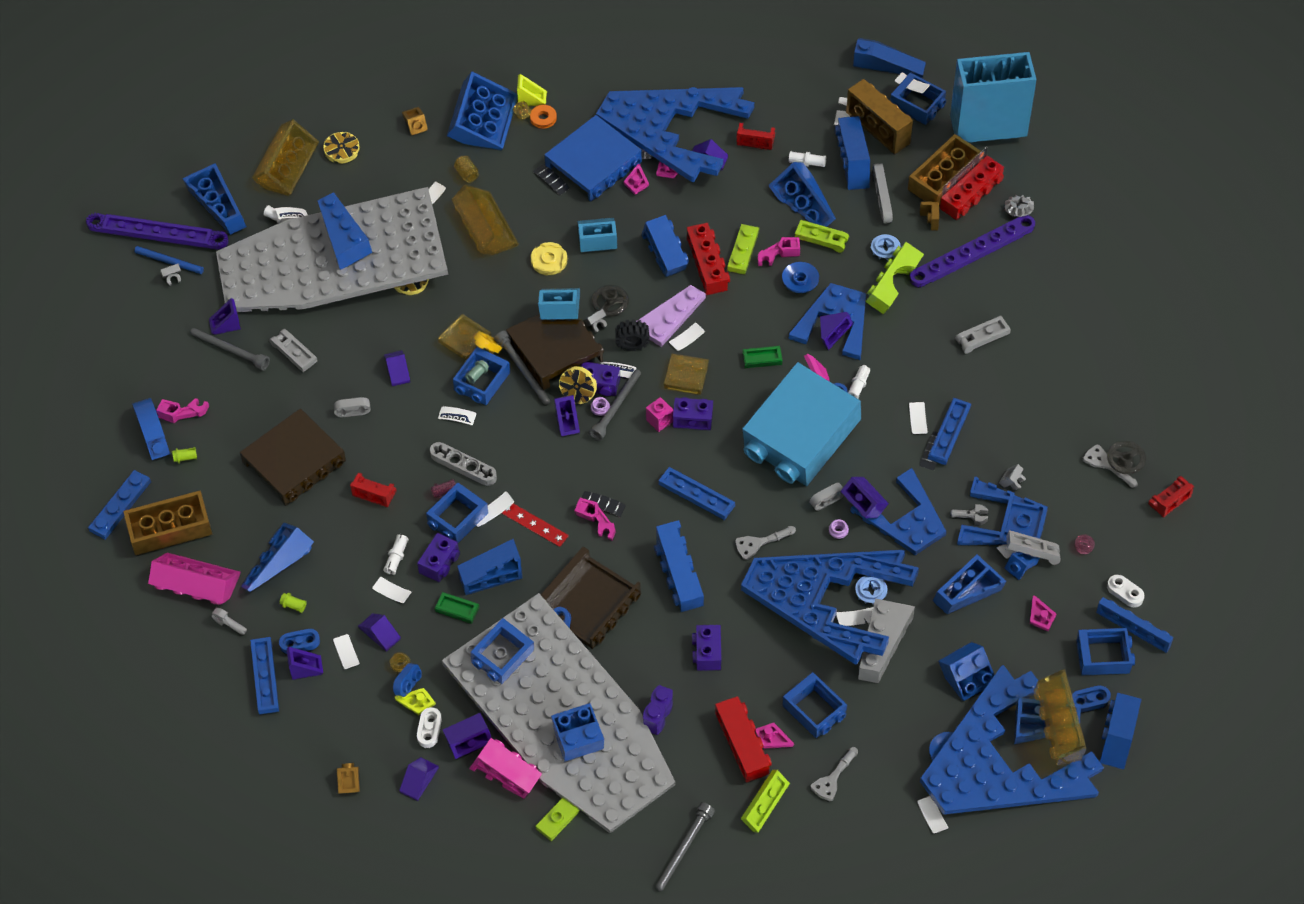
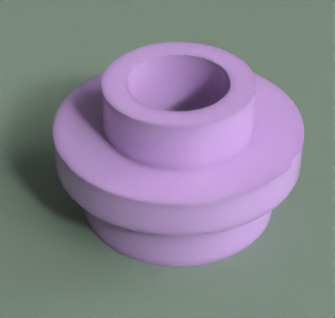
[591,397,610,416]
[829,519,849,539]

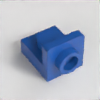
[1005,552,1040,580]

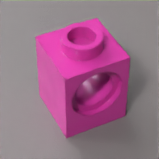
[646,397,673,432]

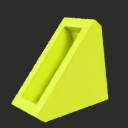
[517,74,547,106]

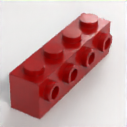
[940,155,1004,220]
[687,223,730,295]
[715,696,772,783]

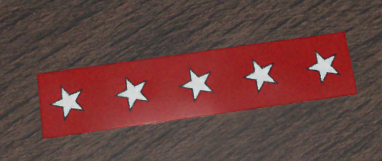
[502,503,569,547]

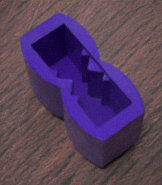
[643,685,673,735]

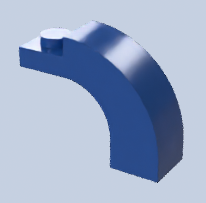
[132,398,170,460]

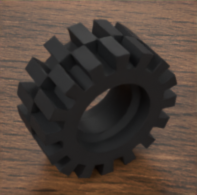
[615,319,650,351]

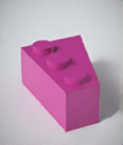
[469,738,542,799]

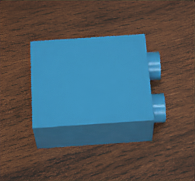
[950,52,1036,143]
[742,362,861,486]

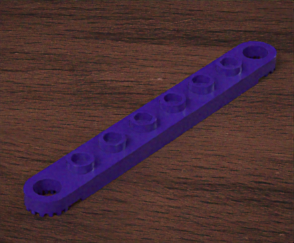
[86,213,229,250]
[910,215,1035,288]

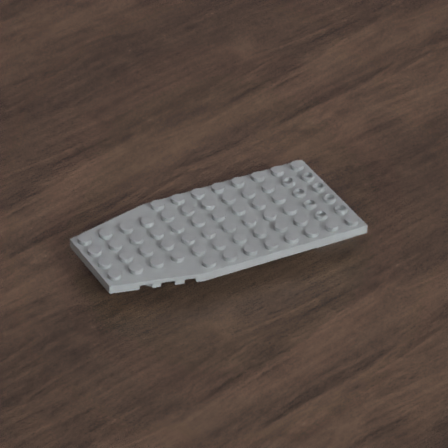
[216,187,449,312]
[442,593,676,833]

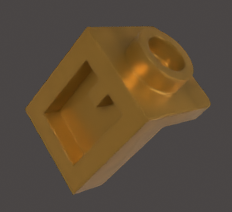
[402,107,428,135]
[920,201,939,231]
[337,763,360,794]

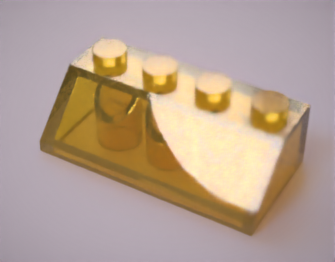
[252,119,319,196]
[451,185,519,255]
[1034,669,1086,765]

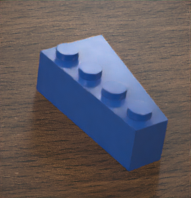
[835,116,870,190]
[182,163,247,235]
[318,192,373,270]
[654,520,704,612]

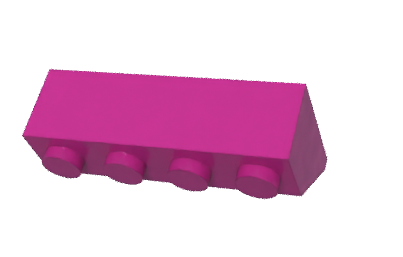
[148,553,241,605]

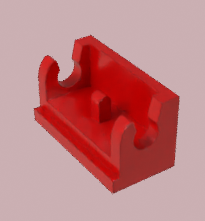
[737,123,775,150]
[350,473,397,507]
[1148,476,1194,518]

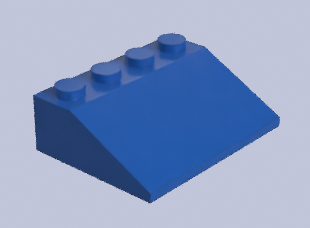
[447,71,518,150]

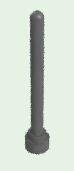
[190,328,270,371]
[494,331,550,405]
[589,369,641,441]
[656,802,715,891]

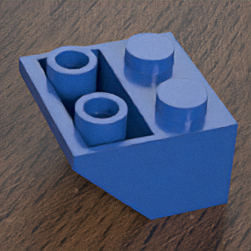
[938,642,994,701]
[551,703,604,762]

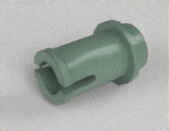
[465,360,489,384]

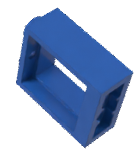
[890,73,947,125]
[453,347,510,405]
[426,483,488,543]
[471,618,534,684]
[1076,628,1135,675]
[782,672,847,738]

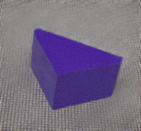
[692,139,728,170]
[209,298,241,335]
[820,312,853,350]
[384,350,410,386]
[554,395,580,436]
[358,613,401,652]
[286,647,323,680]
[400,757,439,801]

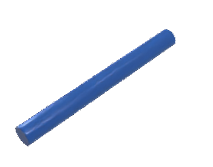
[134,246,204,274]

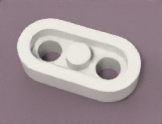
[1107,575,1144,607]
[417,707,442,748]

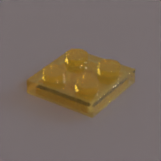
[438,314,491,361]
[664,354,709,395]

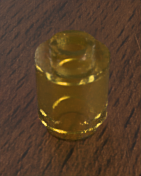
[454,156,479,183]

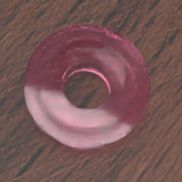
[1075,535,1095,554]

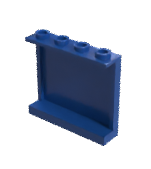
[544,115,642,202]

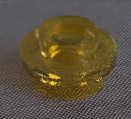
[390,652,410,672]

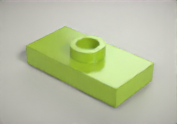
[536,798,579,841]

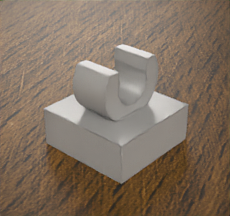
[160,264,181,286]
[583,309,607,333]
[999,464,1026,490]

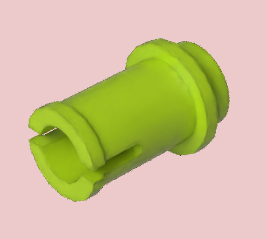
[172,447,197,464]
[280,593,307,613]

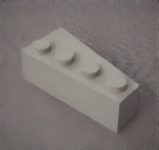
[858,598,915,683]

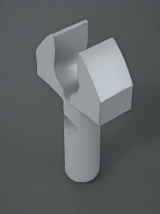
[950,504,988,525]
[211,607,247,635]

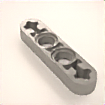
[872,164,893,223]
[430,442,497,486]

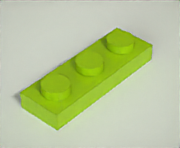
[727,224,759,275]
[741,770,790,832]

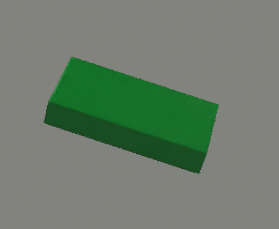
[743,346,783,368]
[434,592,480,624]

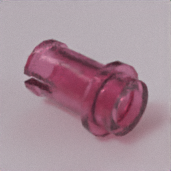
[431,479,456,498]

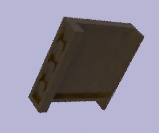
[506,314,604,390]
[240,408,346,506]
[541,547,641,649]

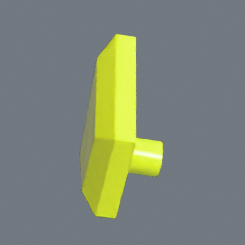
[395,688,436,715]

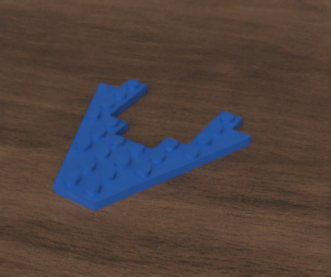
[596,87,755,182]
[741,550,919,665]
[920,665,1104,815]

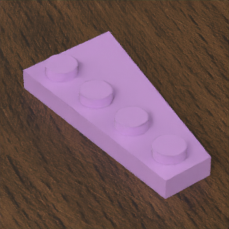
[636,285,706,347]

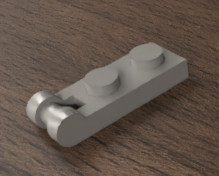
[955,316,1011,354]
[269,329,318,372]
[1006,530,1061,565]

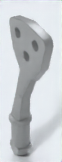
[1083,445,1138,488]
[735,526,796,560]
[810,747,858,801]

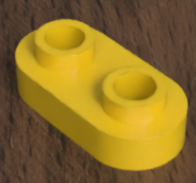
[474,331,503,354]

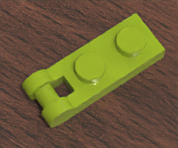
[795,220,849,253]

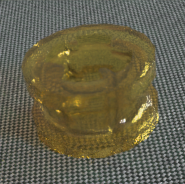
[513,101,531,120]

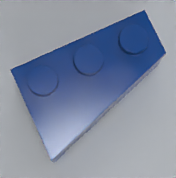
[933,554,1006,614]

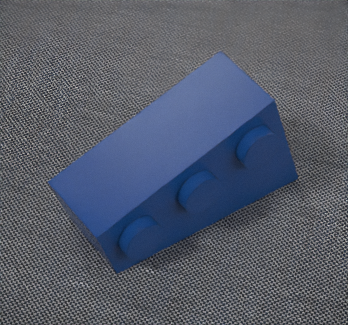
[641,215,689,277]
[457,539,522,595]
[1100,693,1141,769]
[1014,698,1081,744]

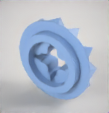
[871,234,901,260]
[855,576,887,605]

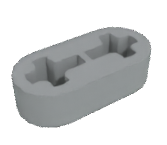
[334,397,371,417]
[810,483,844,511]

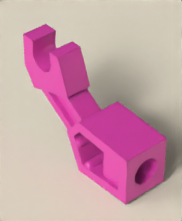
[758,237,800,266]
[156,398,209,423]
[574,498,616,540]

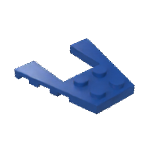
[789,283,866,360]
[850,468,946,555]
[957,477,1048,545]

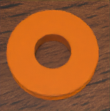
[530,105,557,129]

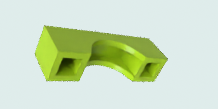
[865,242,924,314]

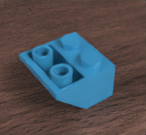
[577,218,617,252]
[538,288,580,319]

